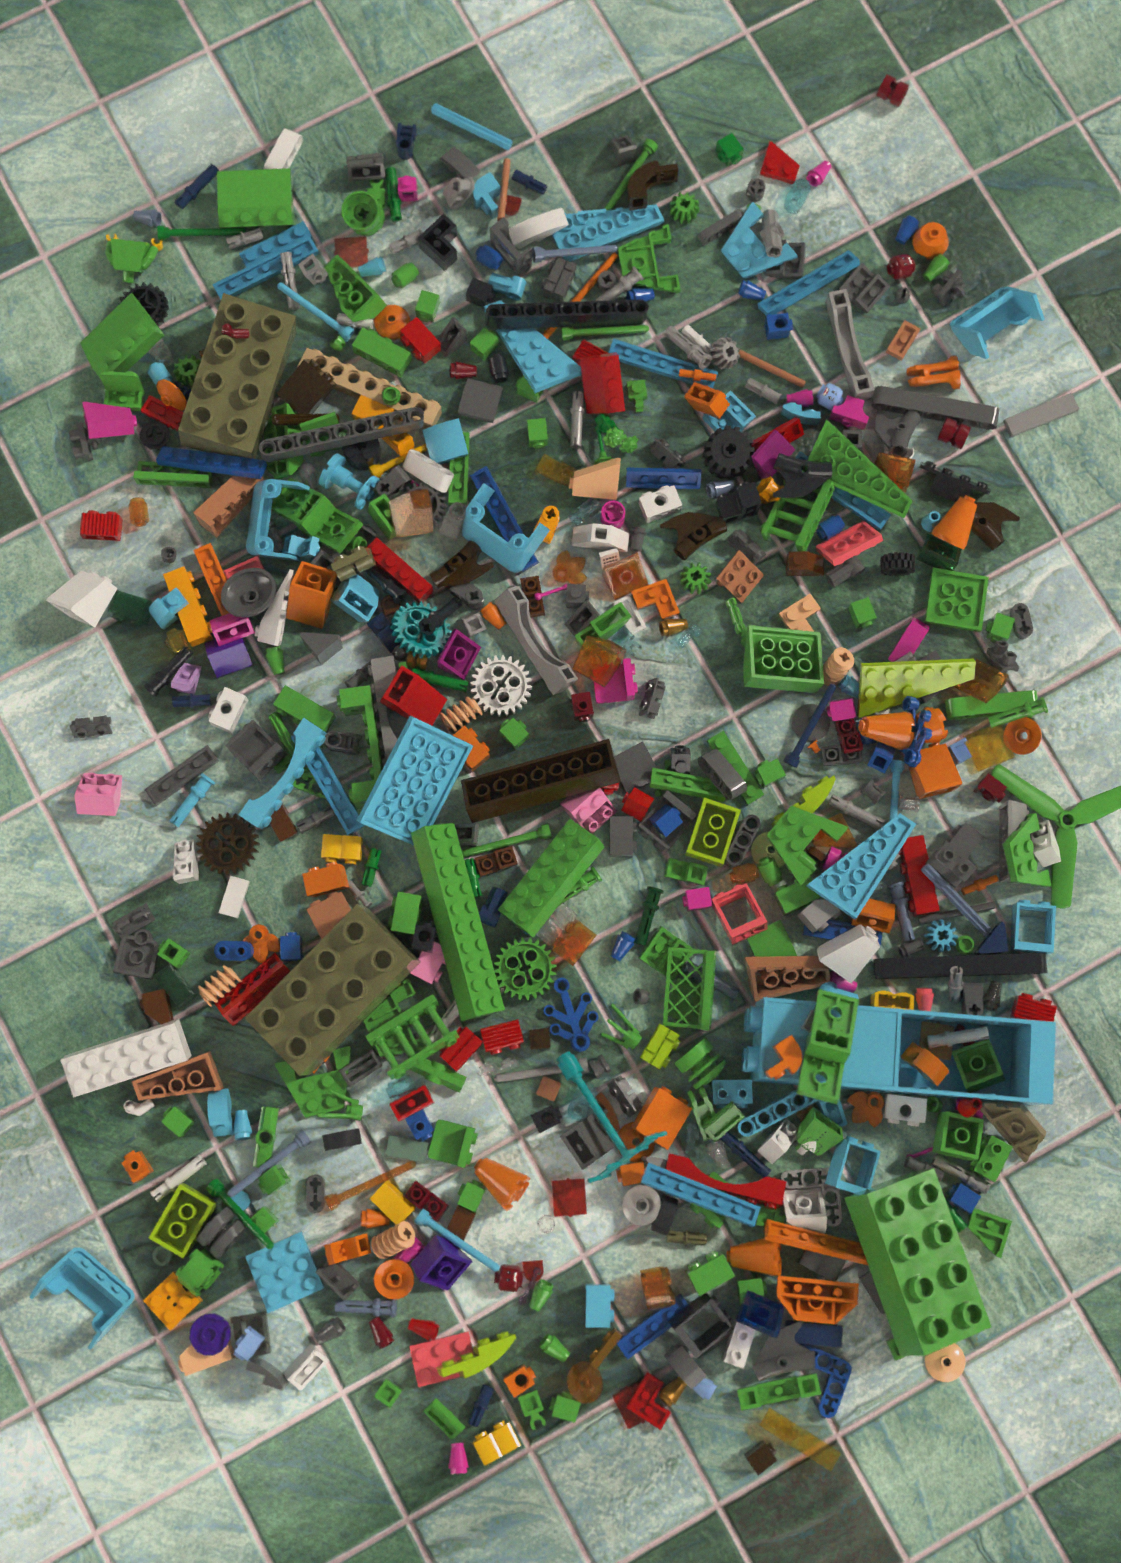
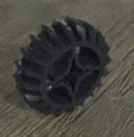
[118,282,169,327]

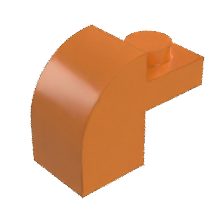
[765,1035,802,1080]
[900,1042,949,1086]
[324,1233,372,1265]

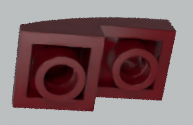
[834,718,863,754]
[404,1180,449,1222]

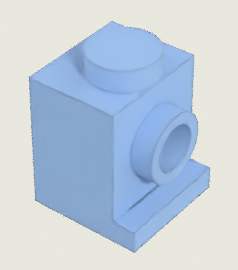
[233,1326,265,1361]

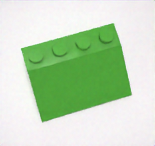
[217,168,295,228]
[80,293,165,379]
[743,625,824,693]

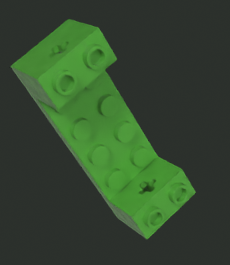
[336,685,383,809]

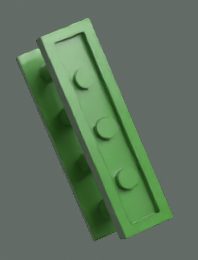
[760,480,835,551]
[365,994,460,1080]

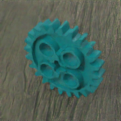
[390,601,452,659]

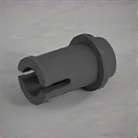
[630,527,647,552]
[898,938,925,958]

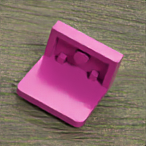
[592,658,638,704]

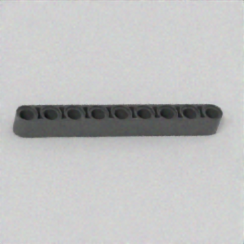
[259,407,424,462]

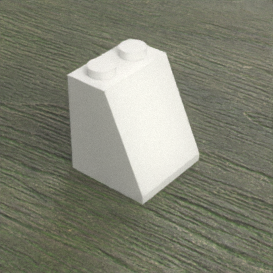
[46,570,118,627]
[816,924,880,983]

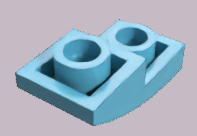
[781,402,821,425]

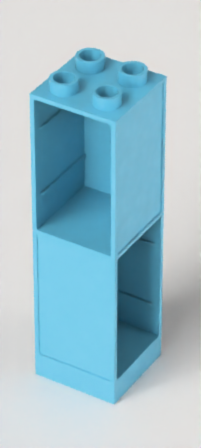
[741,997,1056,1105]

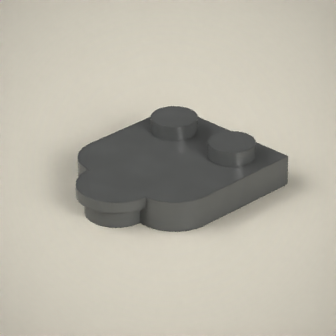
[113,929,159,980]

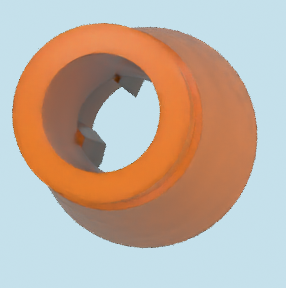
[480,602,507,630]
[361,1208,390,1229]

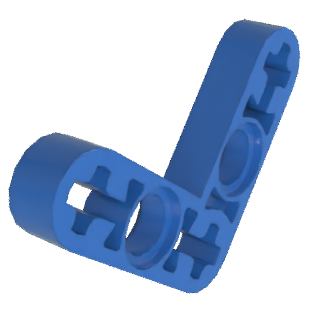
[799,1344,852,1418]

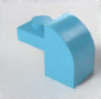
[473,172,500,219]
[282,535,320,562]
[149,588,189,630]
[207,1088,234,1137]

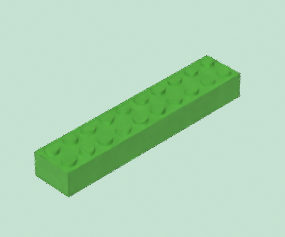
[411,823,505,1022]

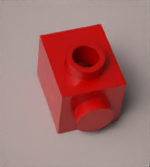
[621,787,654,822]

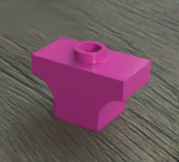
[829,395,869,430]

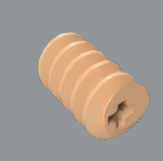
[823,647,854,686]
[439,696,483,733]
[198,965,242,1007]
[371,1221,415,1259]

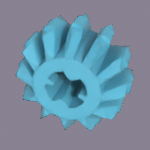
[924,919,958,953]

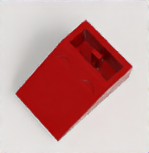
[379,665,448,725]

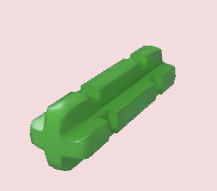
[726,598,746,634]

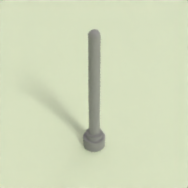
[494,1057,589,1082]

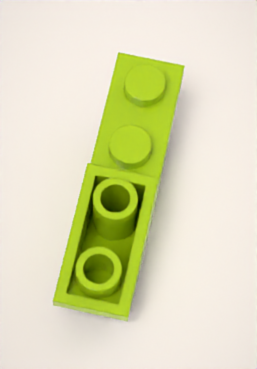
[771,775,836,827]
[437,1331,516,1379]

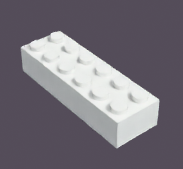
[61,1019,192,1097]

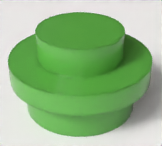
[382,387,401,406]
[955,935,975,955]

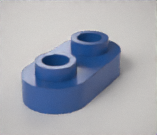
[214,941,254,961]

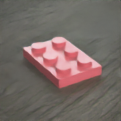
[816,520,883,566]
[409,1331,474,1387]

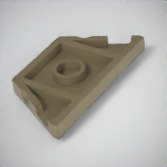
[980,1101,1047,1163]

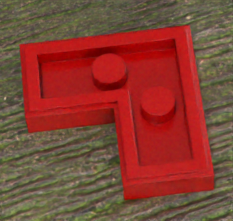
[626,1371,671,1430]

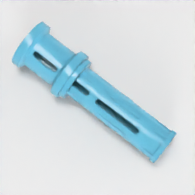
[169,773,216,827]

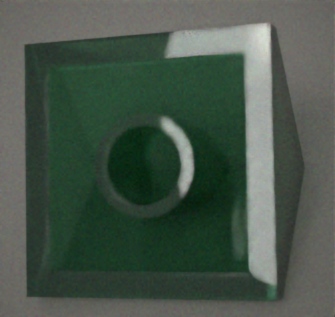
[916,533,962,571]

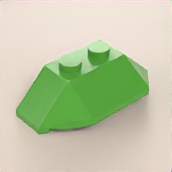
[264,403,303,480]

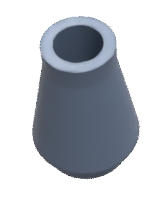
[133,209,162,228]
[706,480,735,499]

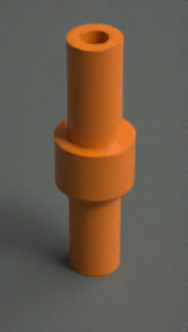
[679,369,716,381]
[961,874,999,895]

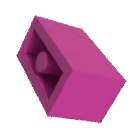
[210,613,255,646]

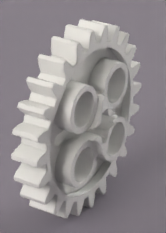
[470,655,532,717]

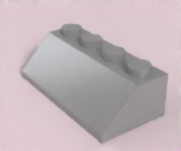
[999,800,1029,883]

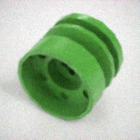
[341,191,385,236]
[674,1037,727,1089]

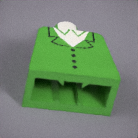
[795,1107,843,1156]

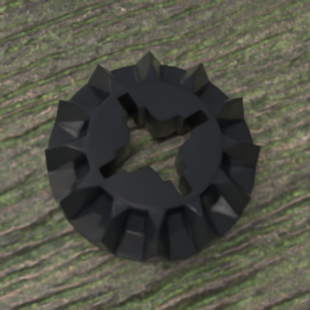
[140,421,170,450]

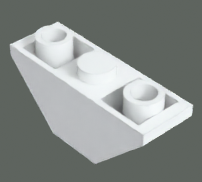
[571,523,629,552]
[173,839,199,884]

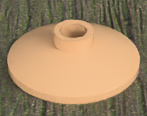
[925,1343,965,1382]

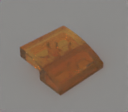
[954,659,1009,704]

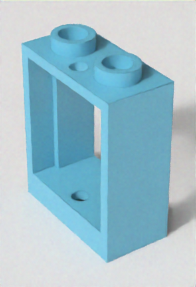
[1010,900,1056,954]
[825,1136,881,1194]

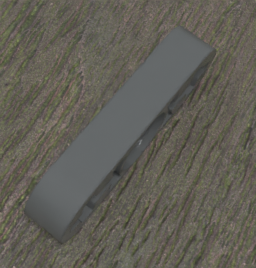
[698,209,744,245]

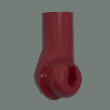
[221,324,250,339]

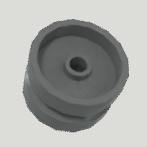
[197,1207,247,1259]

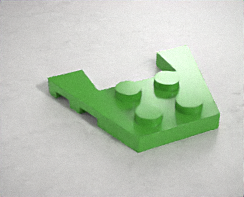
[618,224,681,293]
[766,806,848,887]
[1003,813,1052,887]
[363,978,432,1057]
[275,1046,351,1118]

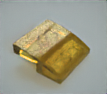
[963,725,1015,772]

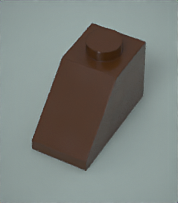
[786,551,824,576]
[140,989,174,1024]

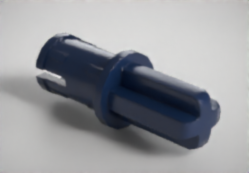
[512,169,547,194]
[172,693,211,708]
[468,1384,495,1427]

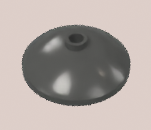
[221,568,277,617]

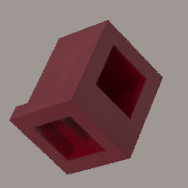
[973,773,1007,803]

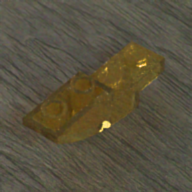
[759,1407,841,1471]

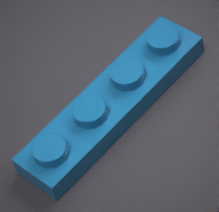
[239,221,313,267]

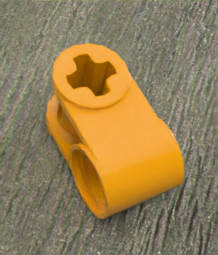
[757,477,785,504]
[533,506,560,544]

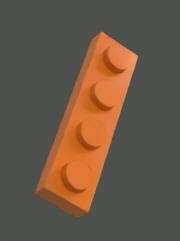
[193,543,229,616]

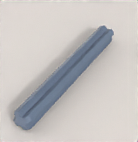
[921,864,992,937]

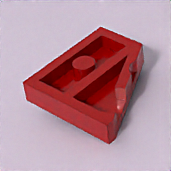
[760,141,800,185]

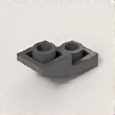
[440,147,481,179]
[821,744,863,766]

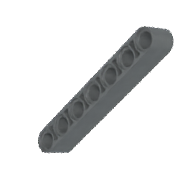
[871,386,1000,430]

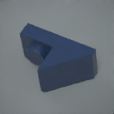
[367,612,401,654]

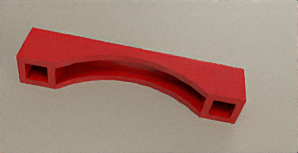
[665,1153,786,1210]

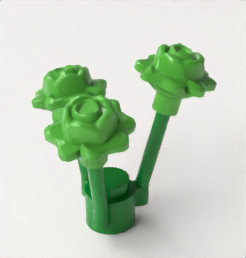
[593,414,638,465]

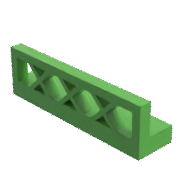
[133,461,213,488]

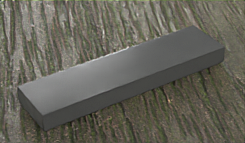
[145,745,219,806]

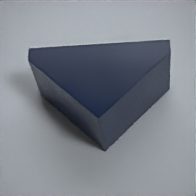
[974,921,1008,955]

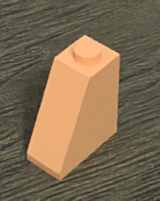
[569,458,621,500]
[178,1341,235,1376]

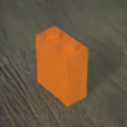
[630,1086,692,1150]

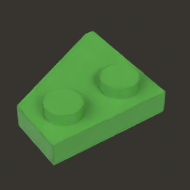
[967,1208,1012,1258]

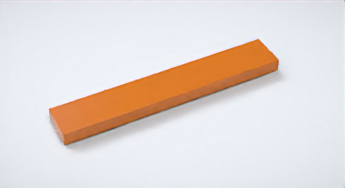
[764,1219,868,1265]

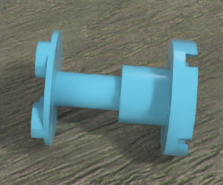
[319,453,380,510]

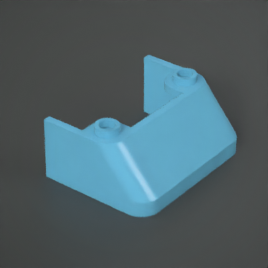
[950,286,1045,359]
[246,479,310,562]
[462,483,550,573]
[29,1247,135,1350]

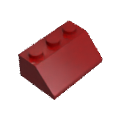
[579,352,625,414]

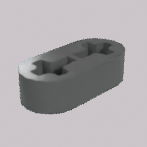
[1010,603,1033,639]
[306,1174,325,1213]

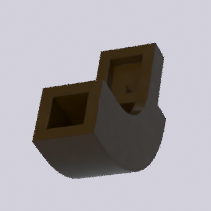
[628,160,678,210]

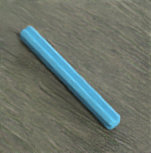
[431,103,512,150]

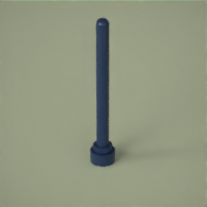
[783,684,836,768]

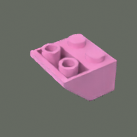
[74,773,122,816]
[560,788,617,834]

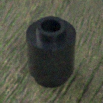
[488,354,509,383]

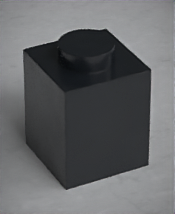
[466,278,495,308]

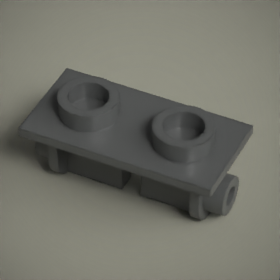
[649,438,686,469]
[727,529,766,565]
[639,678,666,719]
[70,715,113,738]
[112,903,156,940]
[607,1075,642,1117]

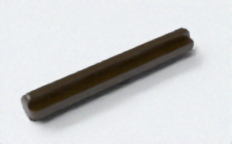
[271,413,340,426]

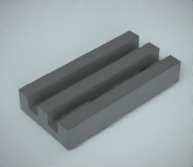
[339,1049,383,1087]

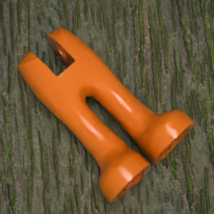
[906,355,961,390]

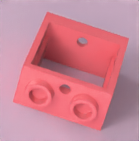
[712,883,768,945]

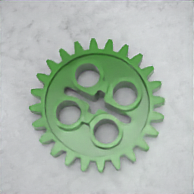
[494,937,557,1001]

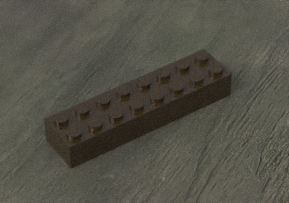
[461,739,621,823]

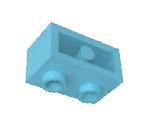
[711,1080,753,1108]
[585,1284,614,1328]

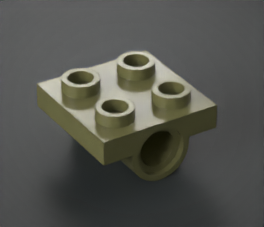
[331,546,376,582]

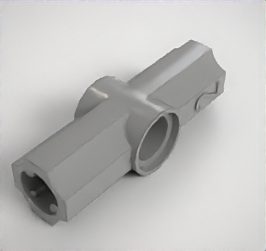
[760,209,784,258]

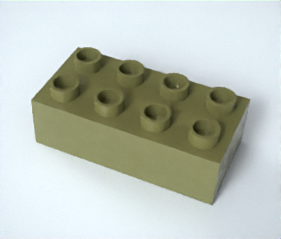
[178,293,296,459]
[245,904,421,1076]

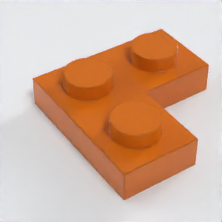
[631,579,680,621]

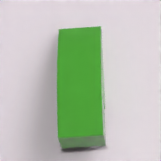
[575,602,632,655]

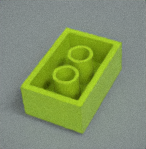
[685,798,741,867]
[149,1183,218,1258]

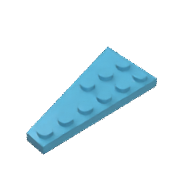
[551,204,664,262]
[484,300,582,393]
[806,813,916,919]

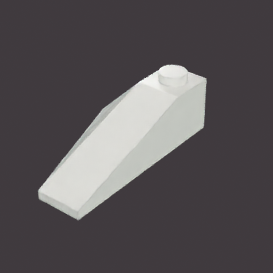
[255,569,295,646]

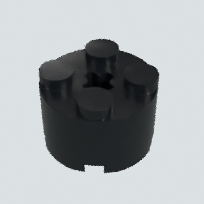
[342,428,381,471]

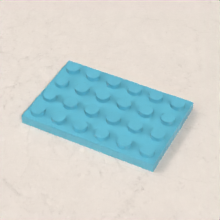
[357,715,473,845]

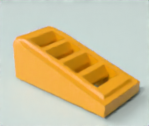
[377,423,414,456]

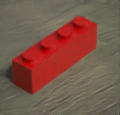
[367,537,434,603]
[898,835,940,917]

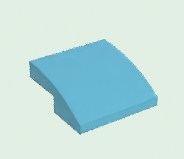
[702,391,756,432]
[422,418,468,464]

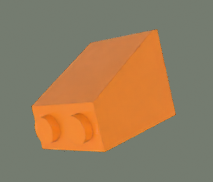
[286,561,337,629]
[908,743,963,800]

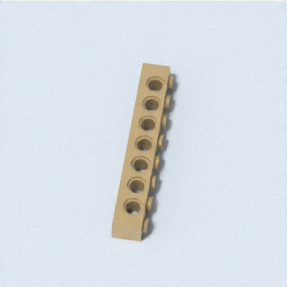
[297,348,442,429]

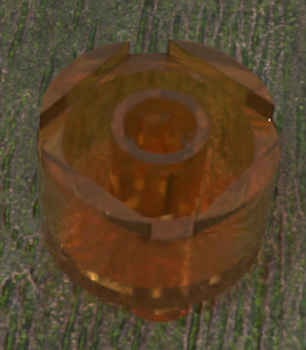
[640,1266,676,1311]

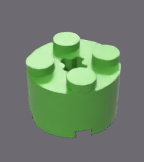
[176,1249,224,1297]

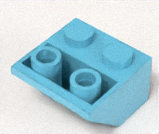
[330,574,379,622]

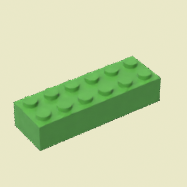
[498,819,605,938]

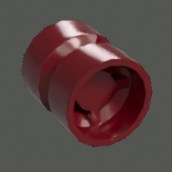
[876,74,910,107]
[937,418,971,449]

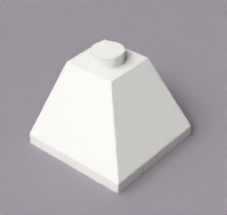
[783,1187,827,1233]

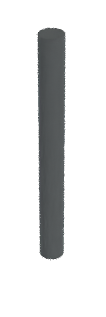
[918,901,995,925]

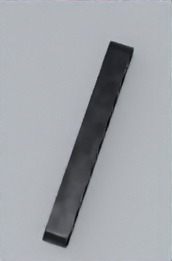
[485,300,649,329]
[873,953,1047,979]

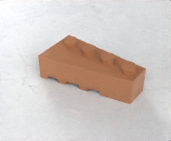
[193,476,264,538]
[745,956,831,1002]
[132,1051,224,1100]

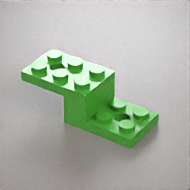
[271,478,363,554]
[796,989,859,1104]

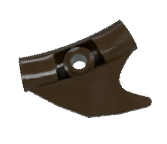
[971,502,1020,551]
[660,512,727,561]
[429,541,494,589]

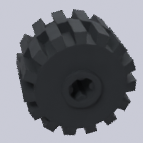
[703,425,755,479]

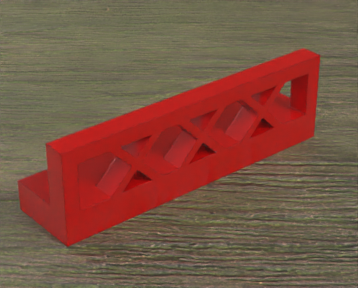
[214,953,291,1026]

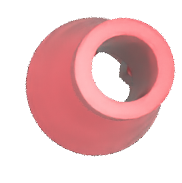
[915,987,934,1011]

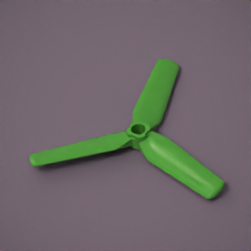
[991,764,1121,909]

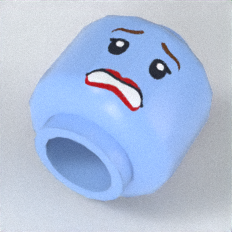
[816,383,845,411]

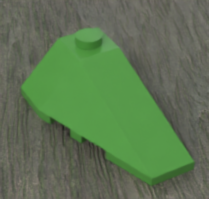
[325,254,387,322]

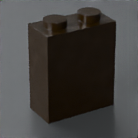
[277,359,337,414]

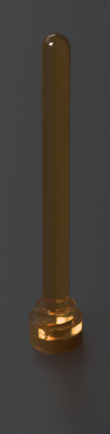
[325,1160,416,1211]

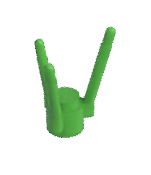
[601,1003,642,1050]
[317,1090,363,1121]

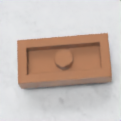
[886,320,920,361]

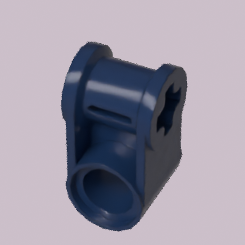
[396,123,417,160]

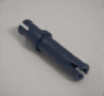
[174,163,219,210]
[719,1131,771,1178]

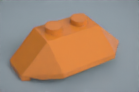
[776,1276,859,1325]

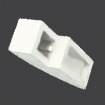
[509,208,569,249]

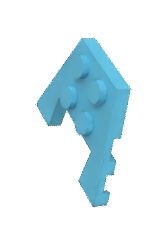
[721,202,798,280]

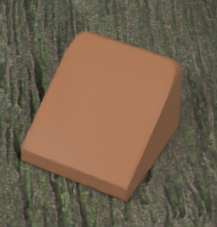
[536,1076,561,1102]

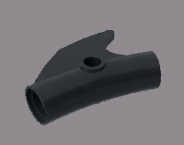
[773,453,832,498]

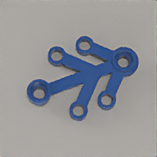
[898,696,932,767]
[543,978,599,1052]

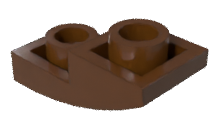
[520,575,545,618]
[270,803,298,842]
[474,846,518,877]
[595,1092,620,1132]
[443,1205,477,1250]

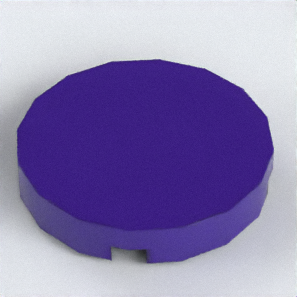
[189,1313,231,1356]

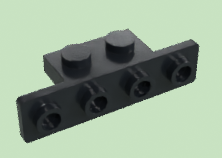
[920,461,991,502]

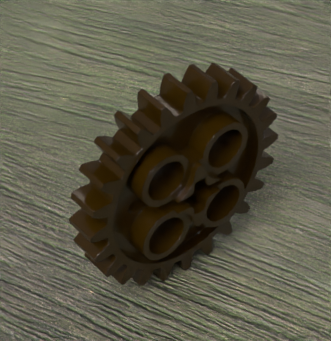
[196,812,260,876]

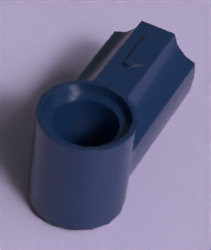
[479,886,508,928]

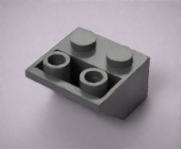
[560,1114,615,1170]

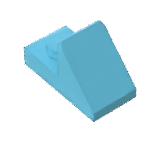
[817,1098,848,1127]

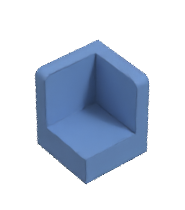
[948,737,972,766]

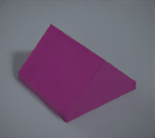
[751,430,796,479]
[437,628,481,680]

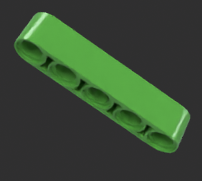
[945,690,1038,720]

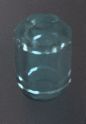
[386,1075,416,1100]

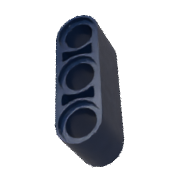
[785,1320,843,1347]

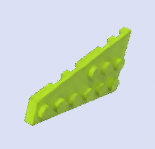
[857,658,976,718]

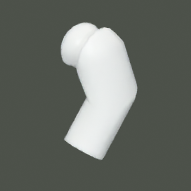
[123,1099,155,1116]

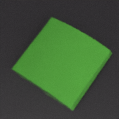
[746,920,797,957]
[638,926,693,981]

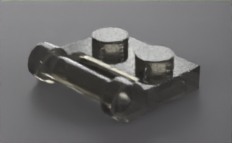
[230,1311,272,1359]

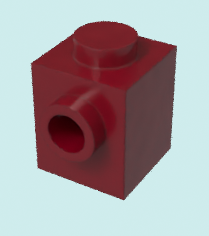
[571,691,594,722]

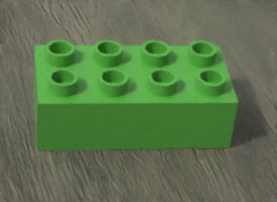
[845,1168,992,1356]

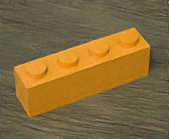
[163,566,213,647]

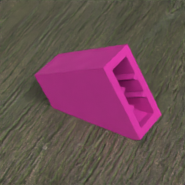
[82,402,137,439]
[888,617,930,662]

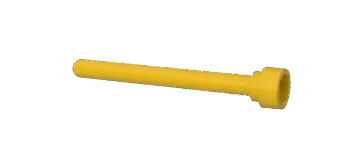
[368,443,427,478]

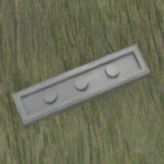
[1004,393,1079,437]

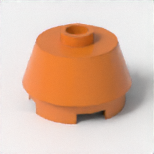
[913,222,949,260]
[916,707,948,743]

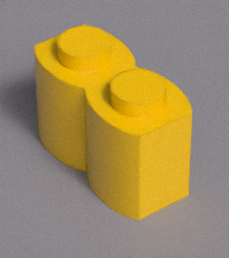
[321,834,363,865]
[870,991,914,1010]
[473,1420,521,1466]

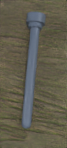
[532,245,618,263]
[228,1130,311,1197]

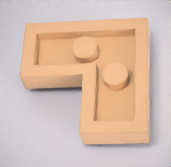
[778,594,821,632]

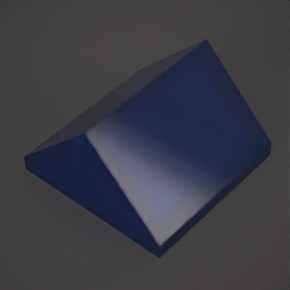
[736,1290,785,1339]

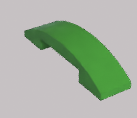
[737,1373,821,1411]

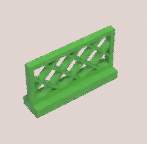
[663,947,717,1030]

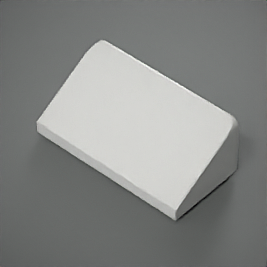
[284,1343,329,1391]

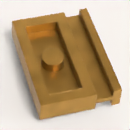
[589,1328,622,1369]

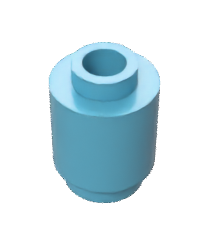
[147,362,174,387]

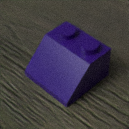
[411,1235,472,1291]

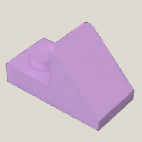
[171,663,202,695]

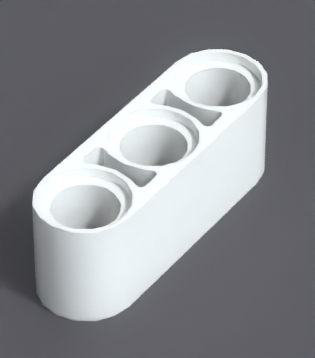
[263,128,303,169]
[402,449,454,493]

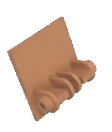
[716,550,764,603]

